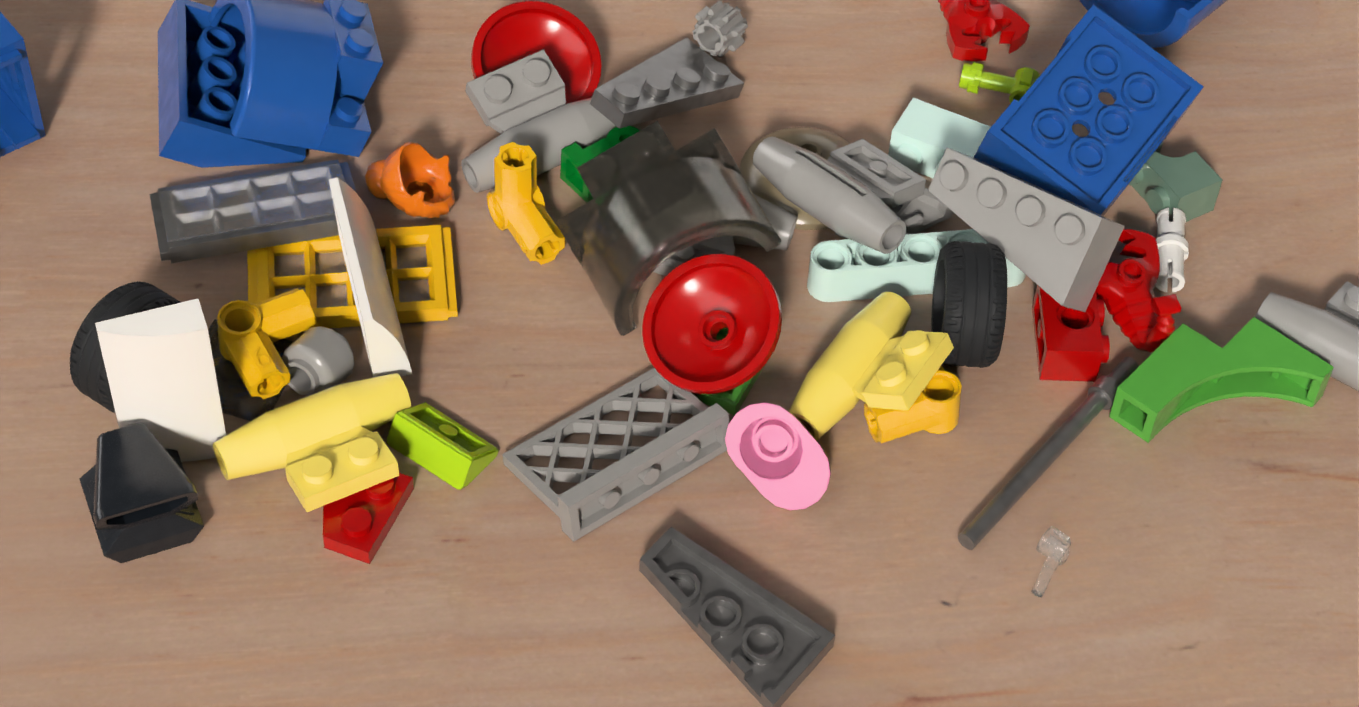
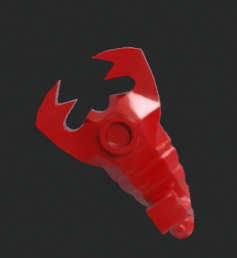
[938,0,1030,62]
[1096,229,1181,353]

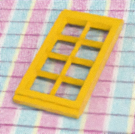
[247,225,458,330]

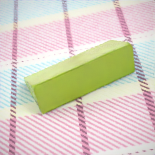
[387,402,499,490]

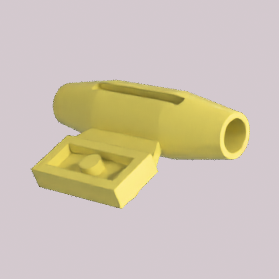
[789,292,954,441]
[213,373,411,512]

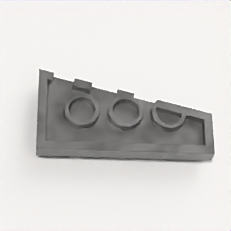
[590,37,744,129]
[639,527,835,707]

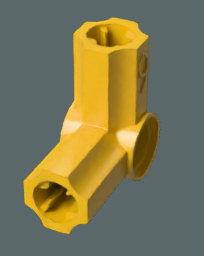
[487,142,565,265]
[217,288,316,400]
[864,365,962,444]

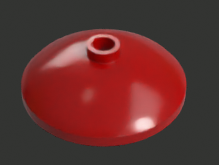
[471,1,602,104]
[642,254,782,394]

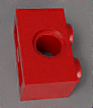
[1032,285,1110,382]

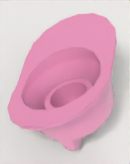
[725,402,831,510]

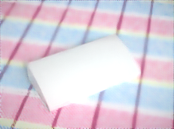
[329,177,412,377]
[95,299,226,462]

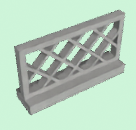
[502,368,729,542]

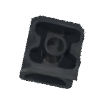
[80,423,204,563]

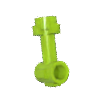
[959,62,1040,103]

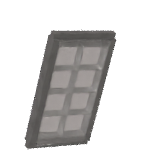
[149,159,357,263]

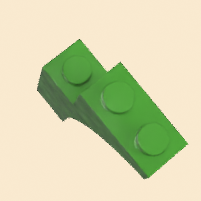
[1109,317,1334,443]

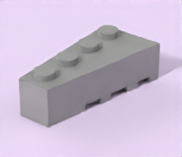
[928,148,1125,312]

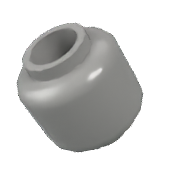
[282,326,354,396]

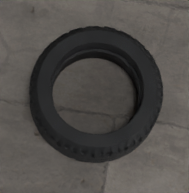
[931,241,1007,368]
[70,281,181,413]

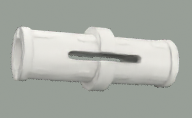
[1155,208,1189,292]

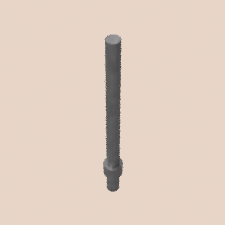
[958,357,1139,550]

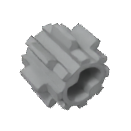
[692,0,748,57]

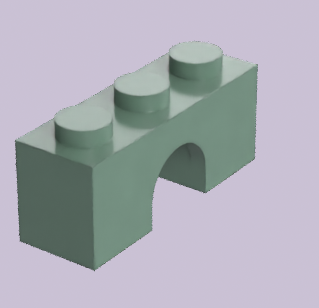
[1129,143,1223,222]

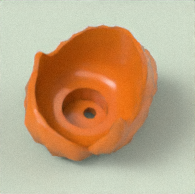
[365,142,455,218]

